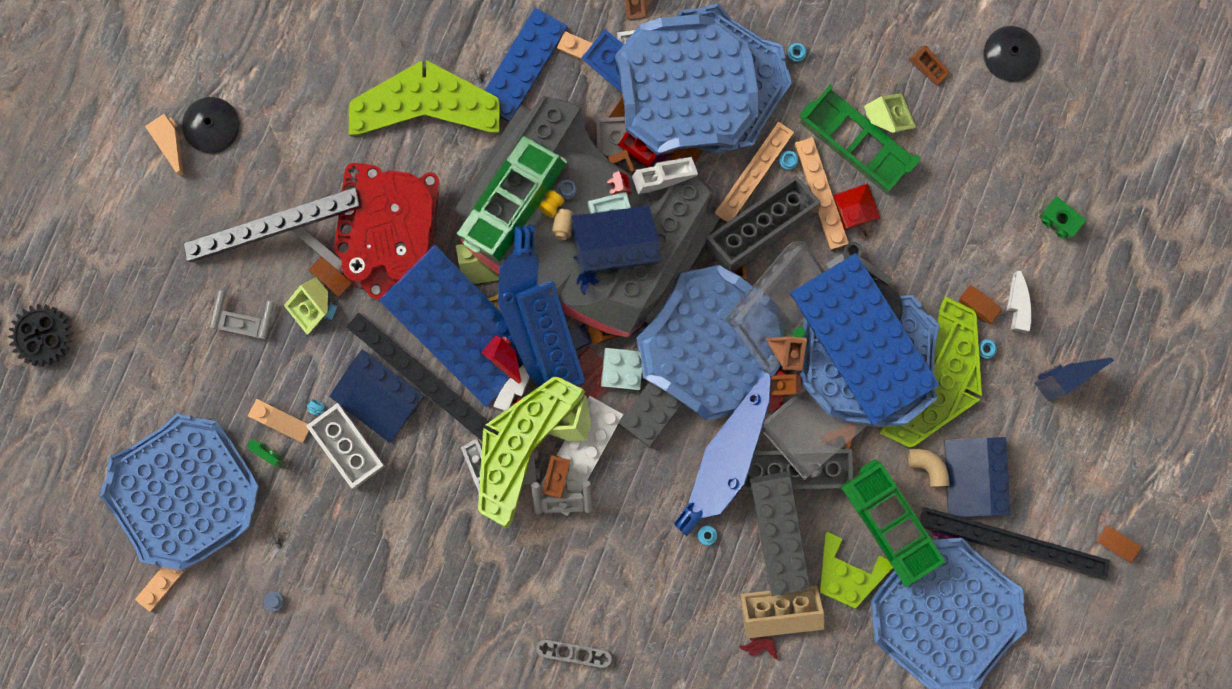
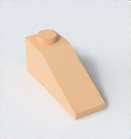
[145,114,184,176]
[248,399,309,443]

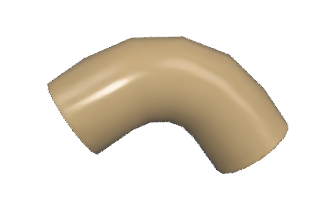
[908,449,950,487]

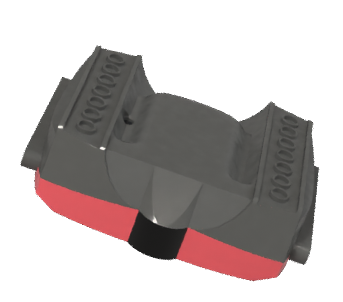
[455,96,720,337]

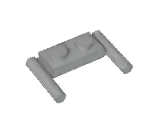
[210,290,275,340]
[531,481,593,514]

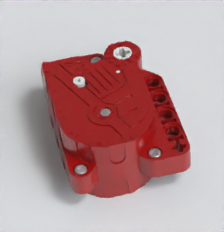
[334,163,440,301]

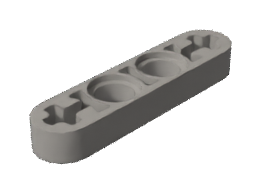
[291,227,343,274]
[536,639,611,668]

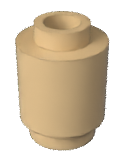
[552,209,574,240]

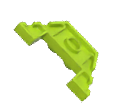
[819,532,893,609]

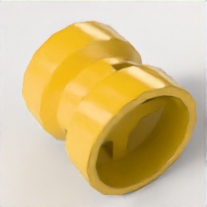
[537,190,565,218]

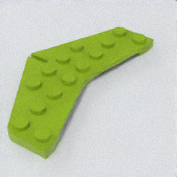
[349,60,500,136]
[879,296,982,447]
[478,377,586,528]

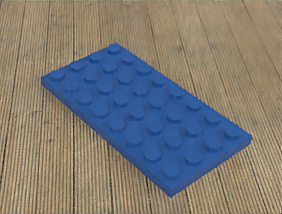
[379,245,523,407]
[790,253,939,426]

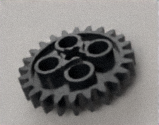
[8,304,73,367]

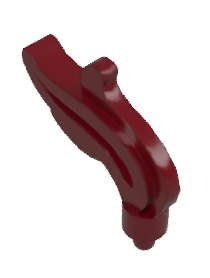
[739,636,778,660]

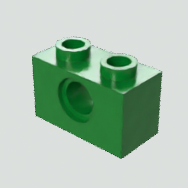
[1038,196,1086,240]

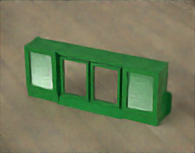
[799,84,920,194]
[457,136,567,262]
[839,459,945,587]

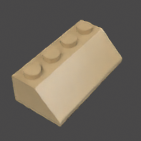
[740,585,824,638]

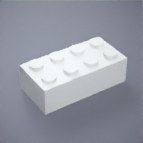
[306,403,385,489]

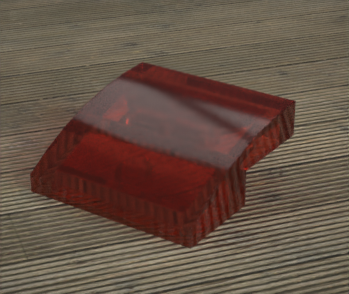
[577,346,605,399]

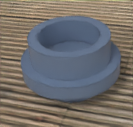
[557,180,577,199]
[264,592,284,611]

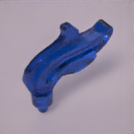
[574,256,599,295]

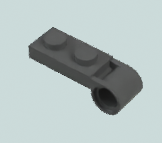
[843,242,892,284]

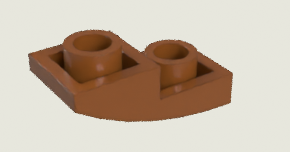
[308,256,351,297]
[959,285,1002,324]
[1096,525,1142,564]

